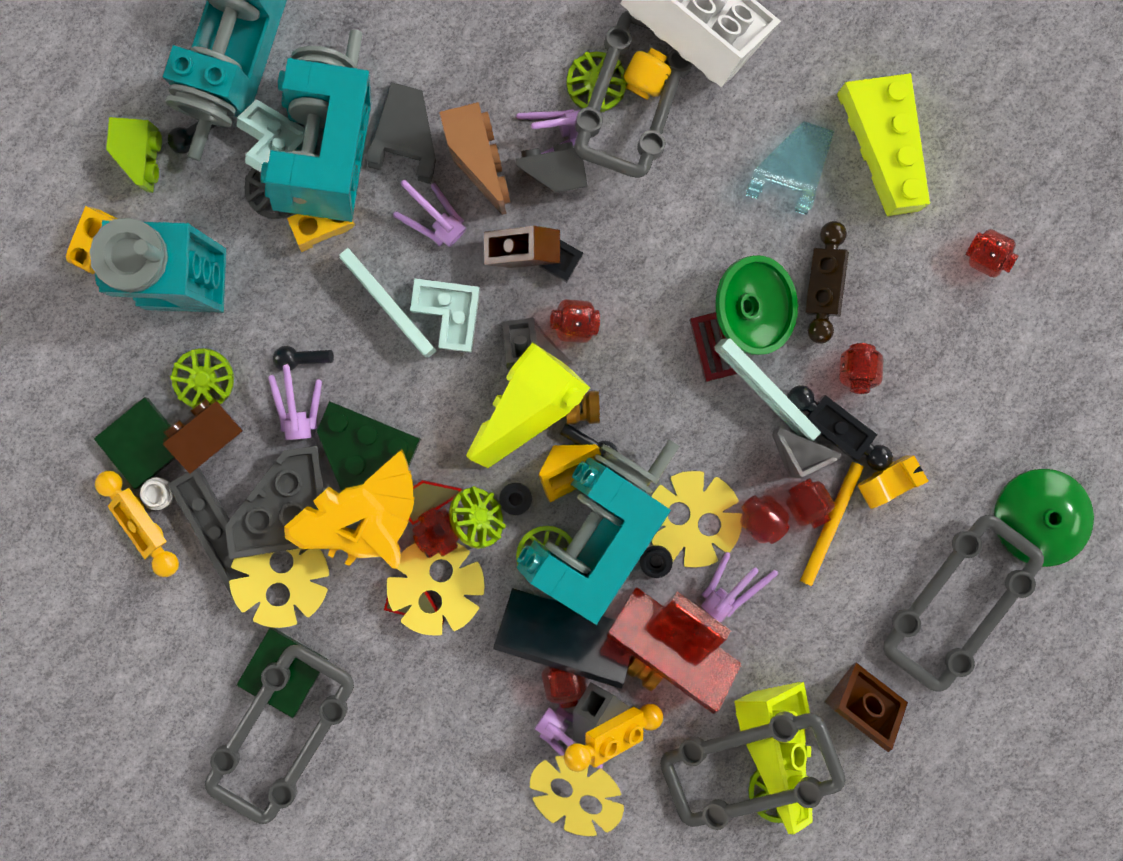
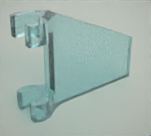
[745,121,834,215]

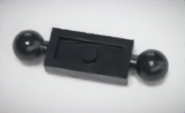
[788,385,893,471]

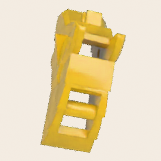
[284,449,415,569]

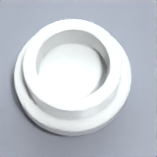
[140,477,174,510]

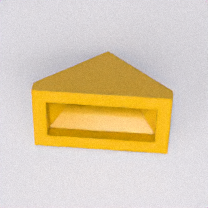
[539,444,601,503]

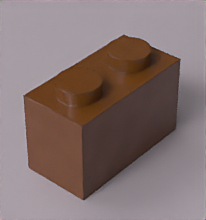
[484,225,560,268]
[163,398,242,474]

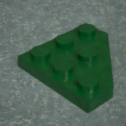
[317,401,421,521]

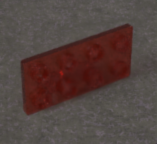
[607,588,741,714]

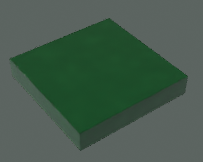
[94,397,176,489]
[236,627,328,718]

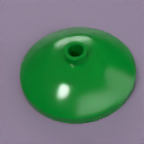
[715,255,798,355]
[994,469,1094,567]

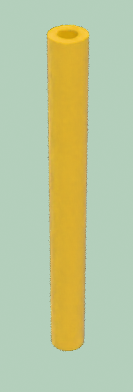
[800,462,864,586]

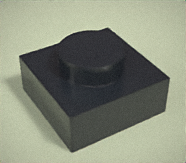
[539,240,583,283]

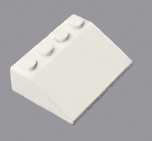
[620,0,781,88]

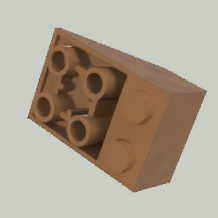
[439,102,511,215]

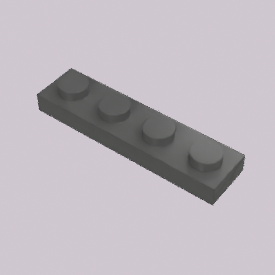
[167,468,249,598]

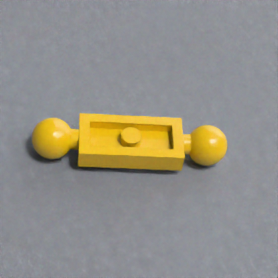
[95,471,179,577]
[564,704,663,772]

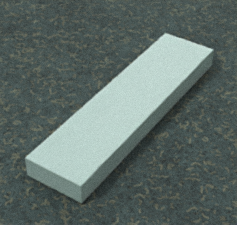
[339,248,437,358]
[714,338,821,441]

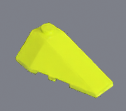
[466,342,590,468]
[734,682,813,835]

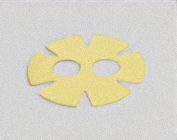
[651,471,743,567]
[387,538,485,636]
[229,548,329,628]
[530,755,624,836]

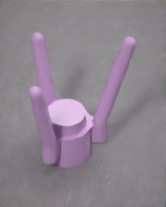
[516,109,580,154]
[393,180,467,247]
[268,364,322,440]
[701,552,778,622]
[535,706,603,769]

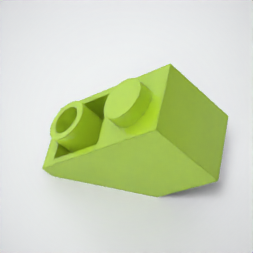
[106,117,162,193]

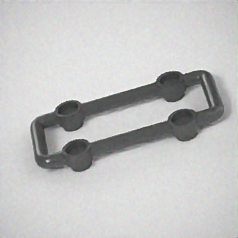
[574,11,693,178]
[883,515,1044,692]
[205,645,354,824]
[660,711,846,830]

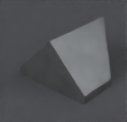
[502,318,573,372]
[772,428,841,478]

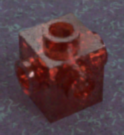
[412,507,463,558]

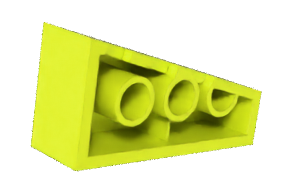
[837,73,930,216]

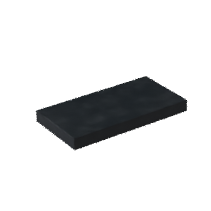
[493,588,637,689]

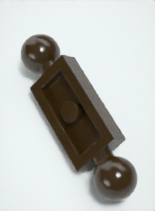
[805,221,849,344]

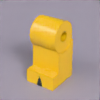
[66,206,118,274]
[287,214,355,252]
[857,455,929,509]

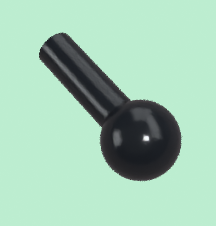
[167,122,216,154]
[273,346,334,371]
[560,423,618,467]

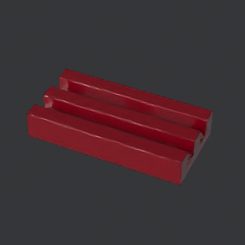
[689,312,737,382]

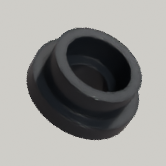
[499,482,532,515]
[640,545,673,578]

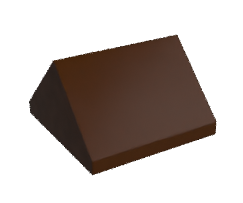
[824,663,908,752]

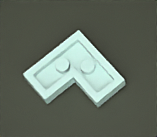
[237,99,305,172]
[410,278,480,353]

